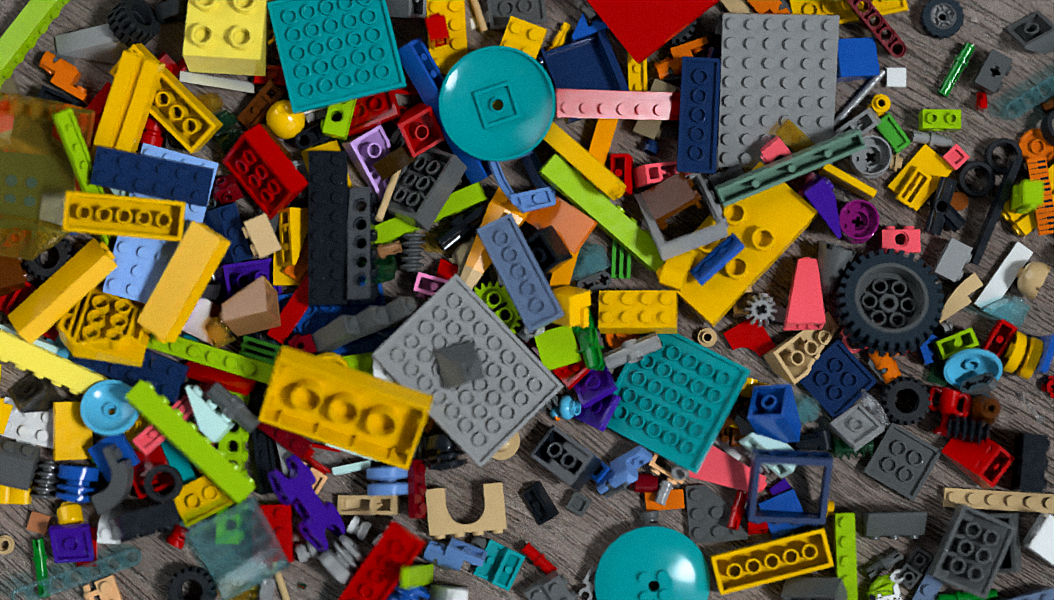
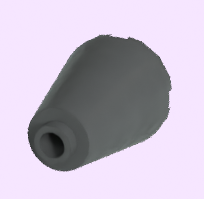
[818,241,857,296]

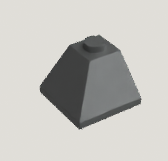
[1005,10,1054,54]
[435,341,486,389]

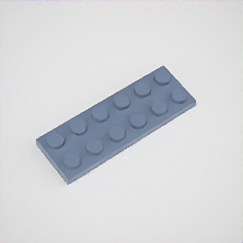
[476,213,564,333]

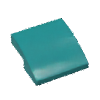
[473,538,526,591]

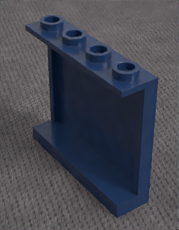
[537,29,630,124]

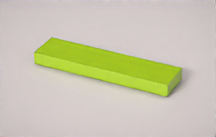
[401,563,434,588]

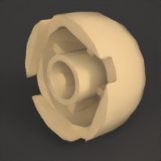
[1015,261,1052,301]

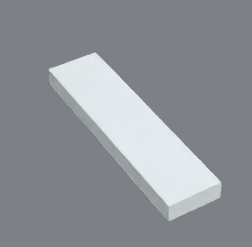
[973,241,1033,315]

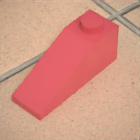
[632,161,692,188]

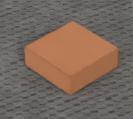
[26,511,52,535]

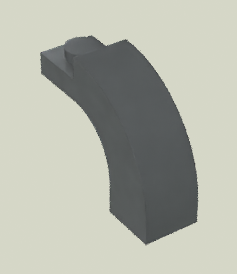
[91,444,134,515]

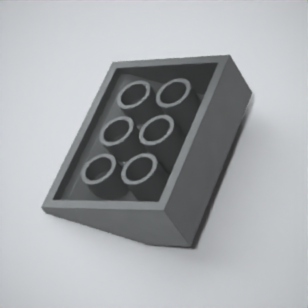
[377,148,467,231]
[927,503,1017,600]

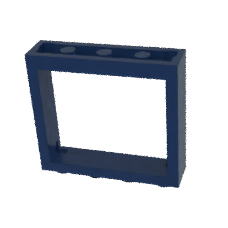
[745,449,833,526]

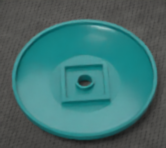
[439,46,555,162]
[594,526,710,600]

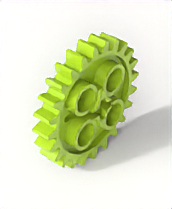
[474,281,522,334]

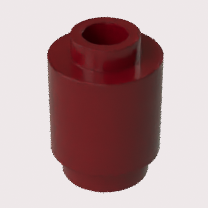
[630,473,658,493]

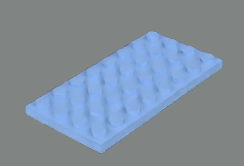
[102,143,219,303]

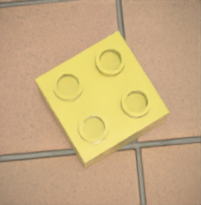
[183,0,271,76]

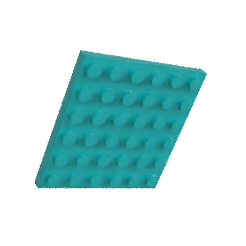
[267,0,407,114]
[606,333,751,474]

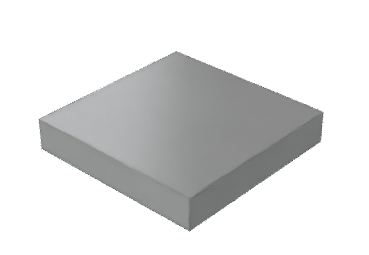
[829,402,885,452]

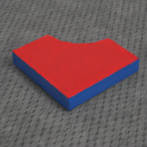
[723,317,776,357]

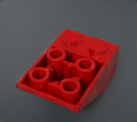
[941,435,1015,489]
[133,444,175,499]

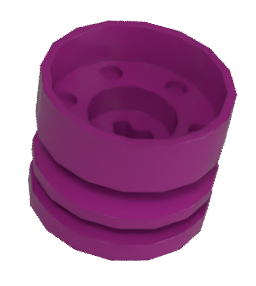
[838,200,879,244]

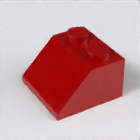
[397,103,445,158]

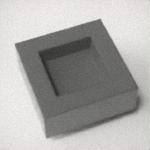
[566,491,592,517]

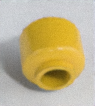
[57,502,84,525]

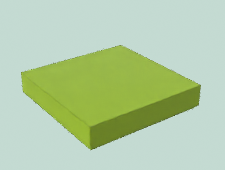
[534,326,582,371]

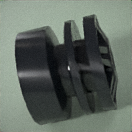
[423,433,468,471]

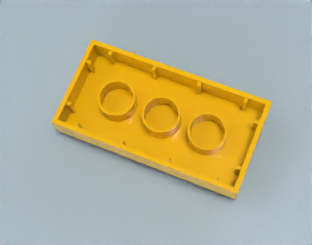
[655,161,818,327]
[259,346,433,470]

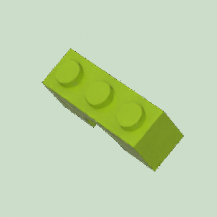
[1010,180,1044,214]

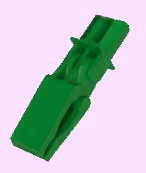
[572,306,605,371]

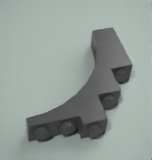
[312,297,427,352]

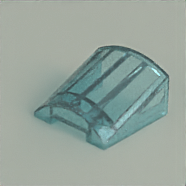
[184,496,290,600]

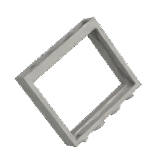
[635,173,729,261]

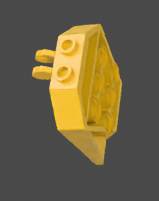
[56,286,151,367]

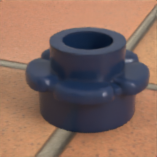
[642,139,660,156]

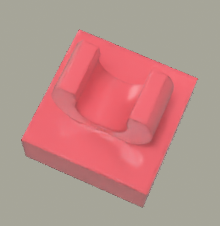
[941,143,970,171]

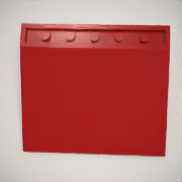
[587,0,720,64]

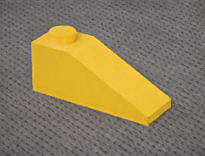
[279,207,308,267]

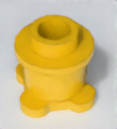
[867,94,891,117]

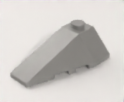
[55,23,131,65]

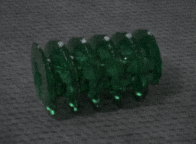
[832,437,874,461]

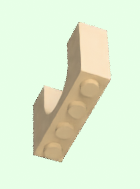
[426,482,507,539]

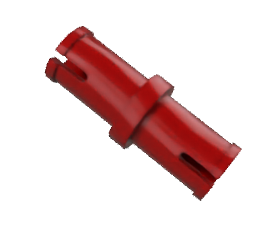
[726,490,748,531]
[521,542,557,575]

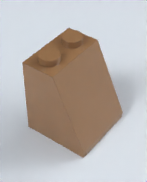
[220,276,281,337]

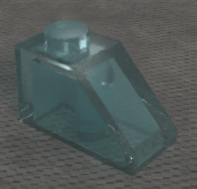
[574,244,611,282]
[980,296,1030,327]

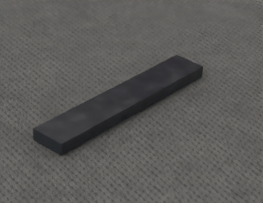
[970,155,1023,265]

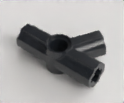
[924,176,966,236]

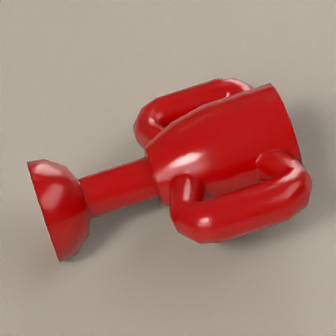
[928,386,972,437]

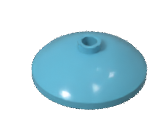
[943,348,1003,388]
[80,380,139,436]

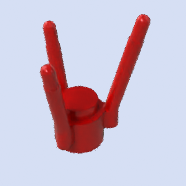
[301,441,341,475]

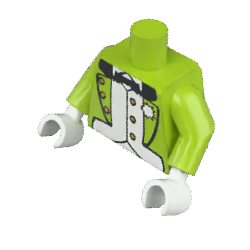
[866,569,904,600]

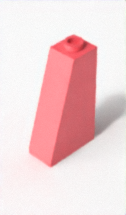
[783,257,826,331]
[689,445,767,493]

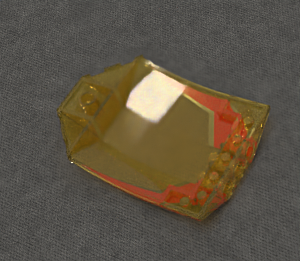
[0,93,96,261]

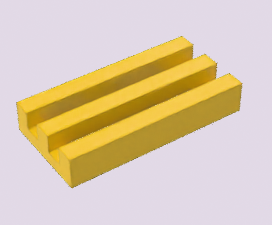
[895,167,933,209]

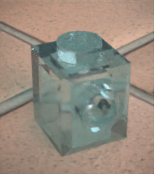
[796,396,821,425]

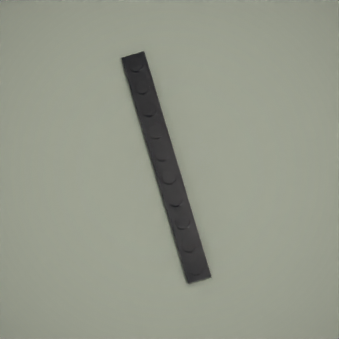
[240,331,277,495]

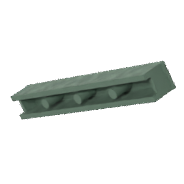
[714,127,867,207]

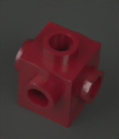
[212,173,244,206]
[288,334,317,356]

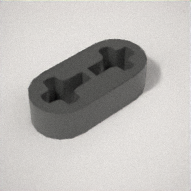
[577,271,612,294]
[960,372,998,398]

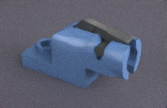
[596,445,653,498]
[423,537,488,571]

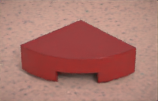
[976,92,987,111]

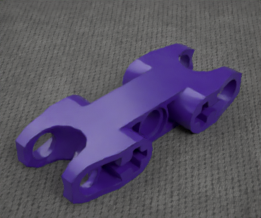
[268,455,346,552]

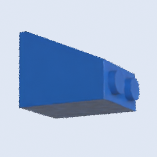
[836,37,880,83]
[748,384,802,443]

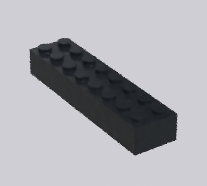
[308,151,348,307]

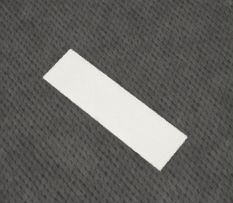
[179,71,254,93]

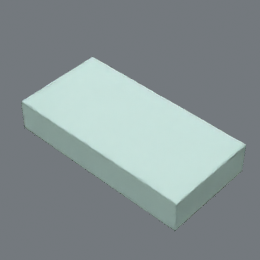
[332,460,373,476]

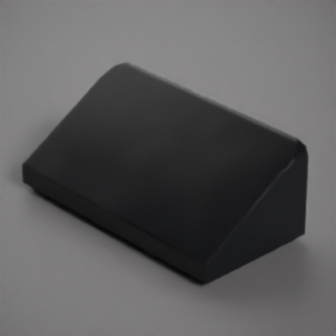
[520,481,559,526]

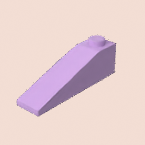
[342,124,391,202]

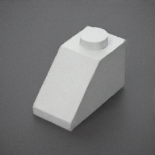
[97,504,124,544]

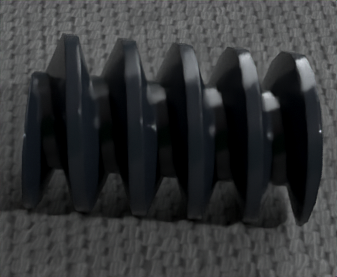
[946,414,990,445]

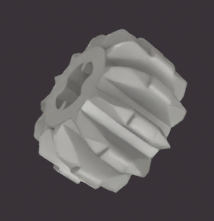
[743,294,777,327]

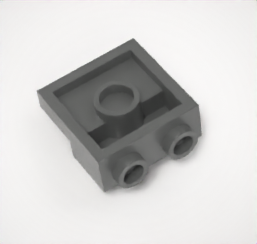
[523,570,579,600]

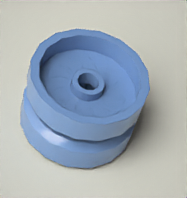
[366,465,408,496]

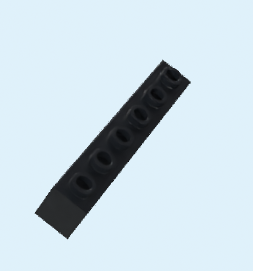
[348,187,378,305]

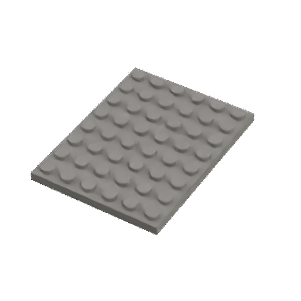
[718,13,840,169]
[372,274,563,468]

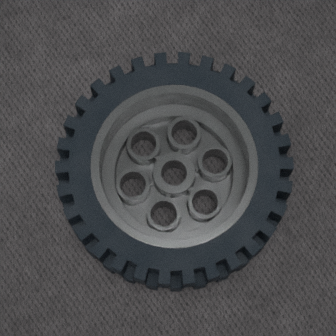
[834,248,944,357]

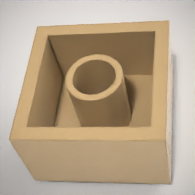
[242,213,281,258]

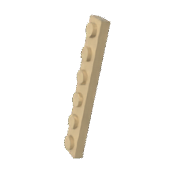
[942,487,1054,514]

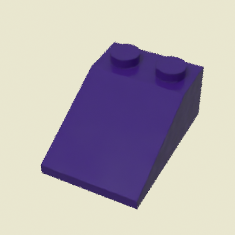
[800,174,842,239]
[215,258,283,305]

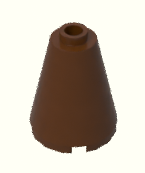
[962,392,1001,427]

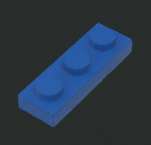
[690,233,745,285]

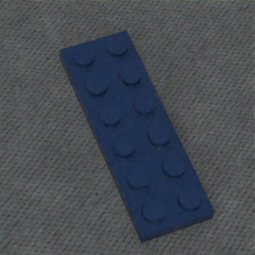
[676,56,721,174]
[90,145,214,207]
[71,349,190,403]

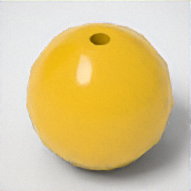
[266,100,305,139]

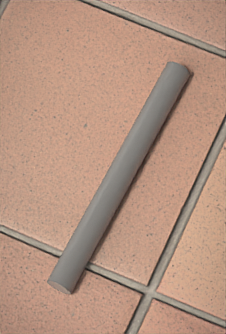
[834,68,886,129]

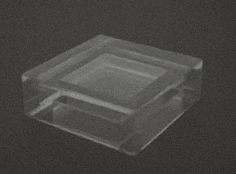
[316,450,343,470]

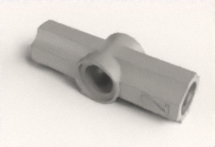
[603,332,662,370]

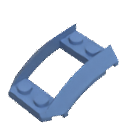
[488,149,556,213]

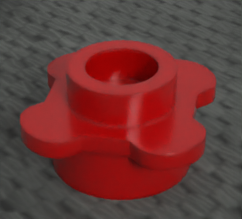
[1041,375,1054,398]

